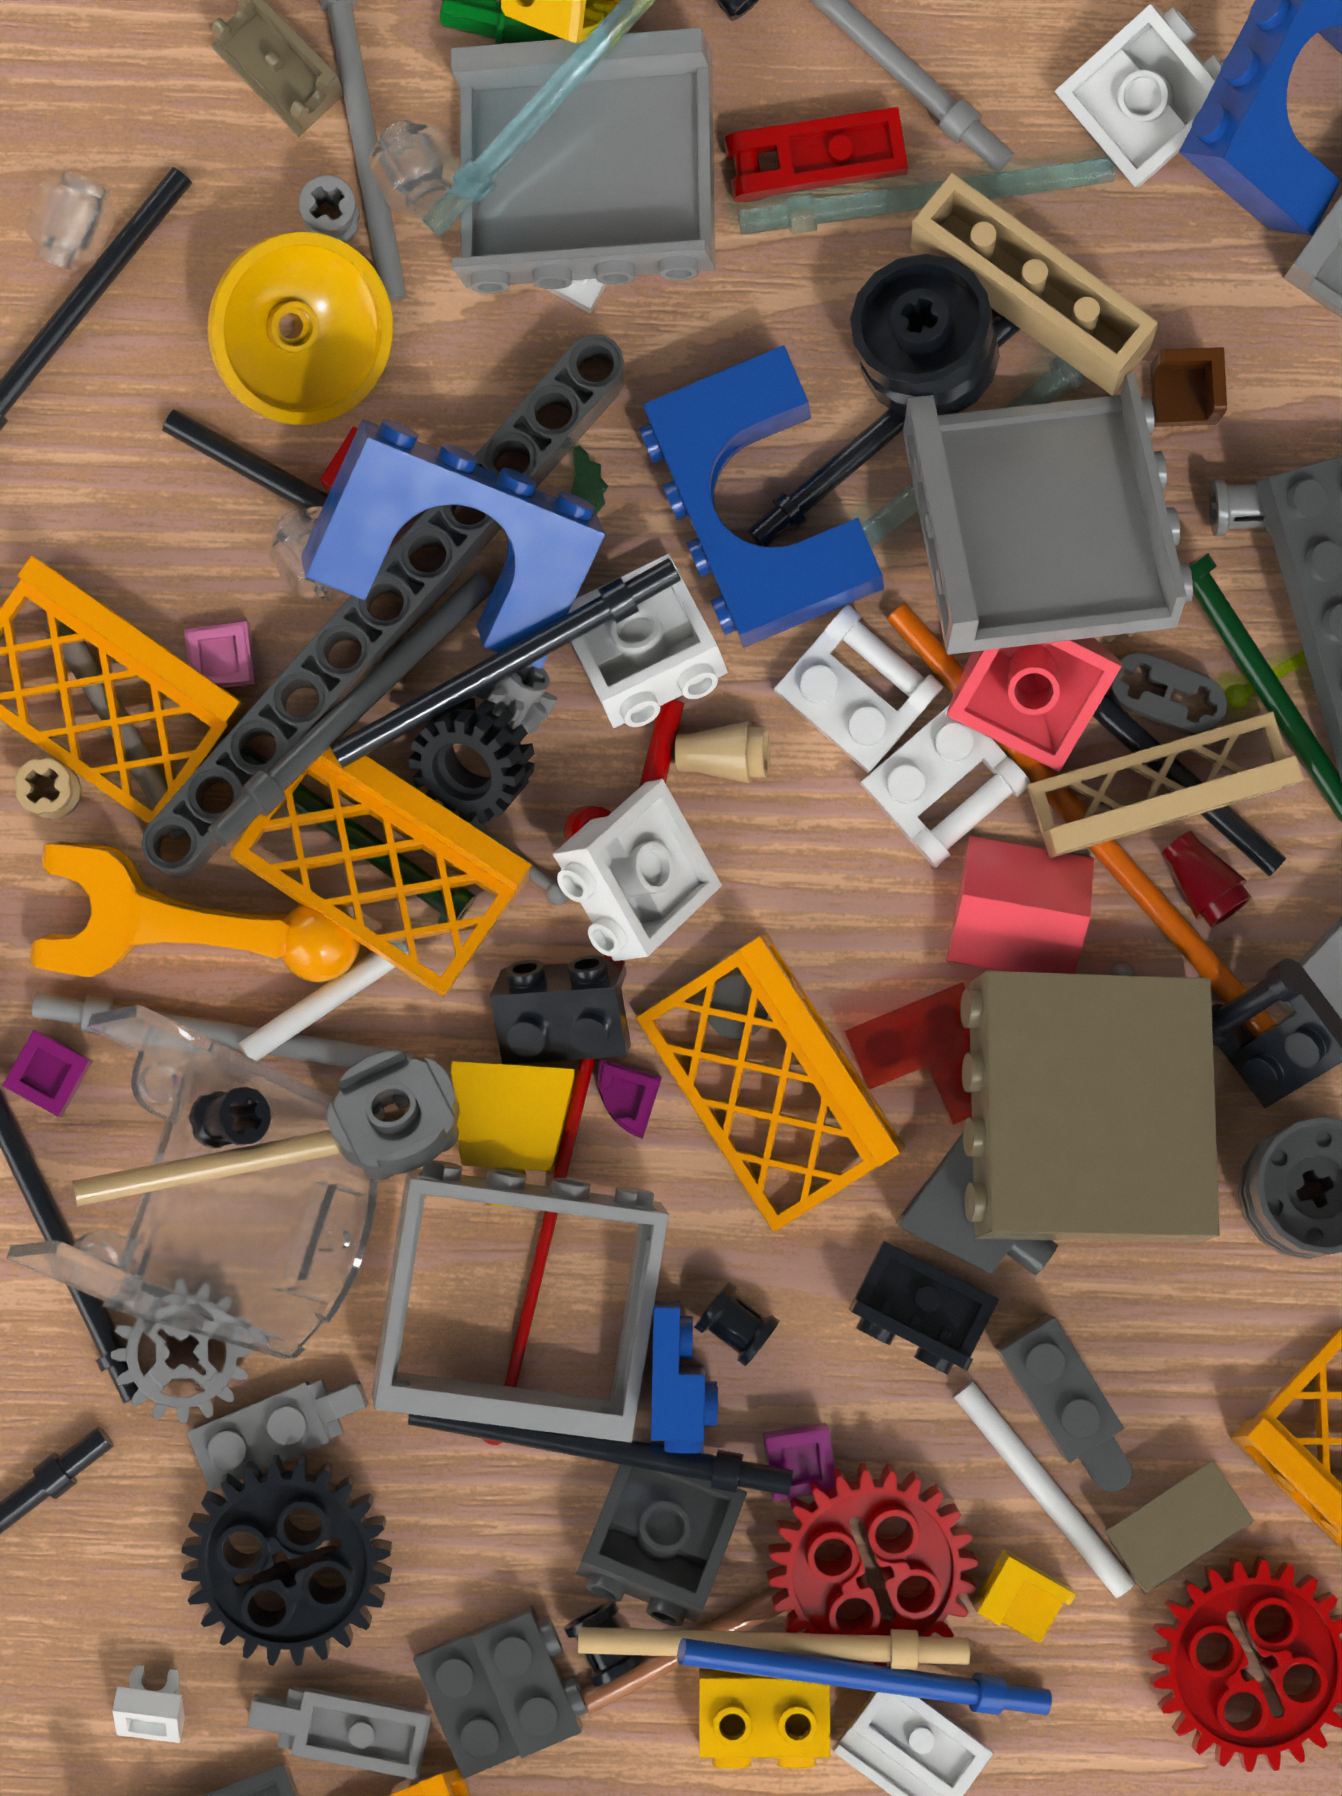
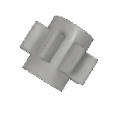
[474,665,557,734]

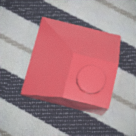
[947,638,1122,772]

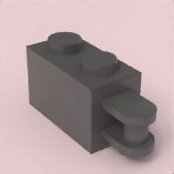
[994,1313,1132,1492]

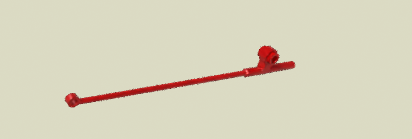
[483,699,685,1445]

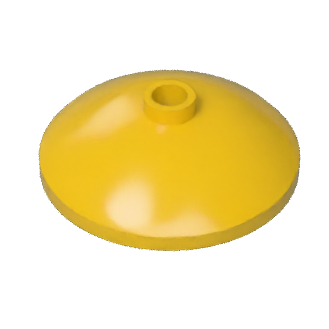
[208,231,393,425]

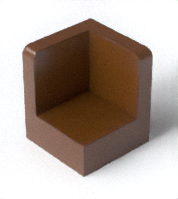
[1150,347,1227,427]

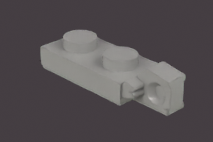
[187,1379,369,1491]
[247,1687,432,1780]

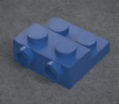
[651,1301,718,1453]

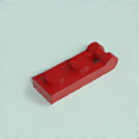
[724,107,908,202]

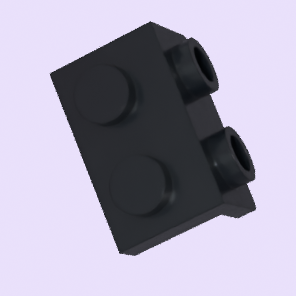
[490,955,631,1064]
[849,1240,999,1375]

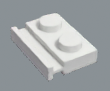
[833,1692,994,1796]

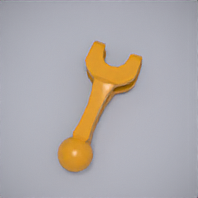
[30,841,360,982]

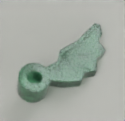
[571,446,609,514]

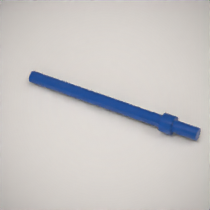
[677,1638,1052,1715]

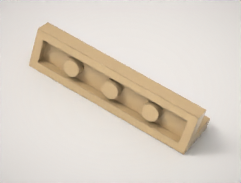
[1027,712,1304,859]

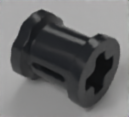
[189,1087,271,1149]
[694,1282,780,1366]
[564,1601,644,1687]

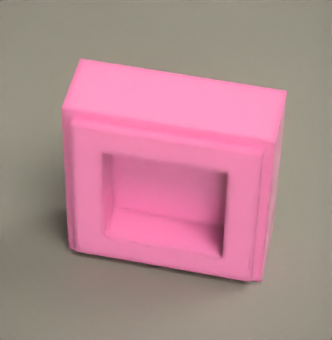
[184,621,257,690]

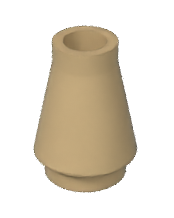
[675,720,770,784]

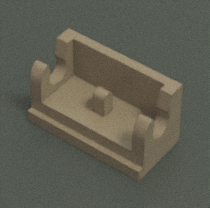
[211,0,343,137]
[1105,1460,1254,1595]

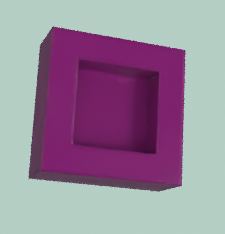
[2,1030,93,1117]
[763,1423,835,1501]

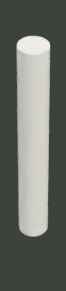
[238,942,408,1064]

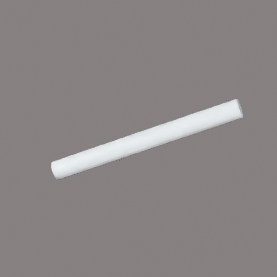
[953,1381,1136,1598]

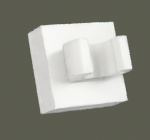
[112,1665,185,1743]

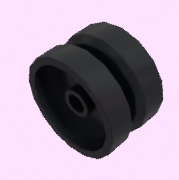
[850,254,1000,417]

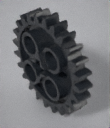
[181,1455,393,1666]

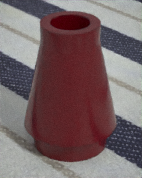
[1161,830,1252,928]

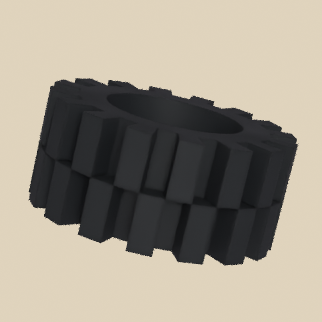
[409,698,535,823]

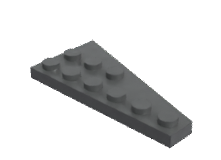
[1256,456,1342,783]

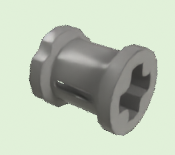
[298,175,360,243]
[1209,477,1270,536]

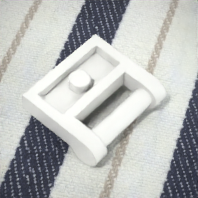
[773,604,944,773]
[860,705,1031,868]

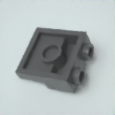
[576,1464,748,1626]
[413,1605,589,1779]

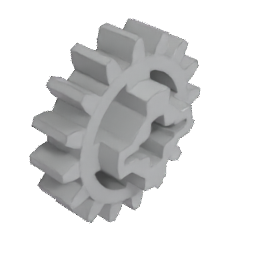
[111,1282,252,1423]

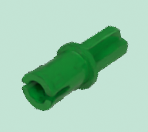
[440,0,562,44]

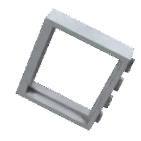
[371,1160,669,1443]

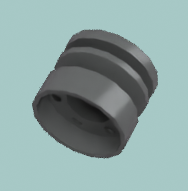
[1238,1116,1342,1259]

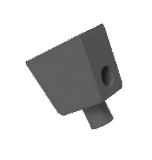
[895,1131,1058,1275]

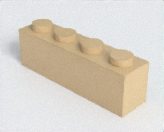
[910,173,1158,396]

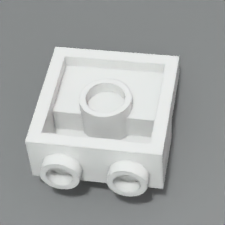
[1054,4,1223,187]
[568,554,728,729]
[553,779,722,961]

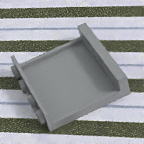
[451,27,715,294]
[903,372,1193,655]

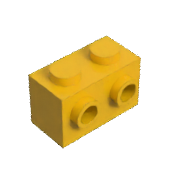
[699,1669,830,1769]

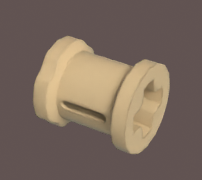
[14,758,82,819]

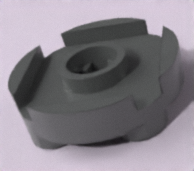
[327,1051,460,1180]

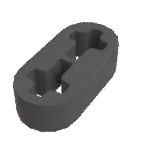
[1108,652,1227,735]

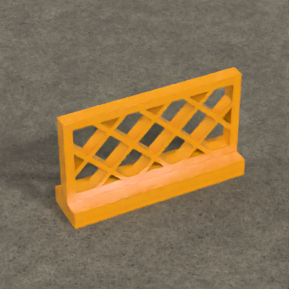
[0,555,250,824]
[230,738,532,998]
[636,933,906,1233]
[1230,1327,1342,1550]

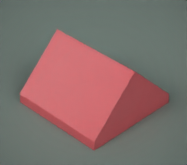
[946,836,1094,974]

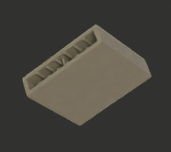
[961,971,1220,1243]

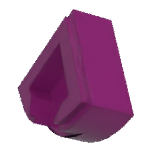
[598,1059,662,1139]

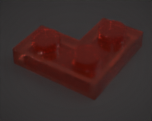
[844,982,972,1125]

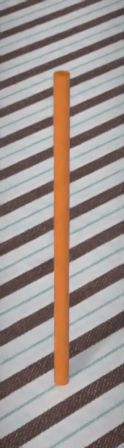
[886,602,1276,1036]

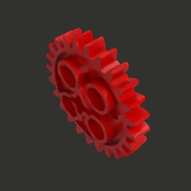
[766,1462,978,1666]
[1148,1556,1342,1772]

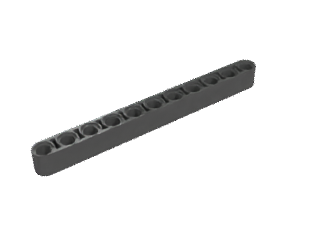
[142,334,625,878]

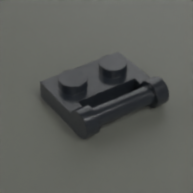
[1212,958,1342,1108]

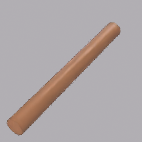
[581,1587,784,1715]

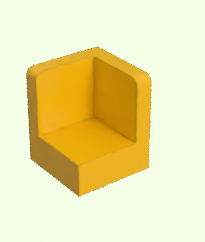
[972,1549,1077,1642]

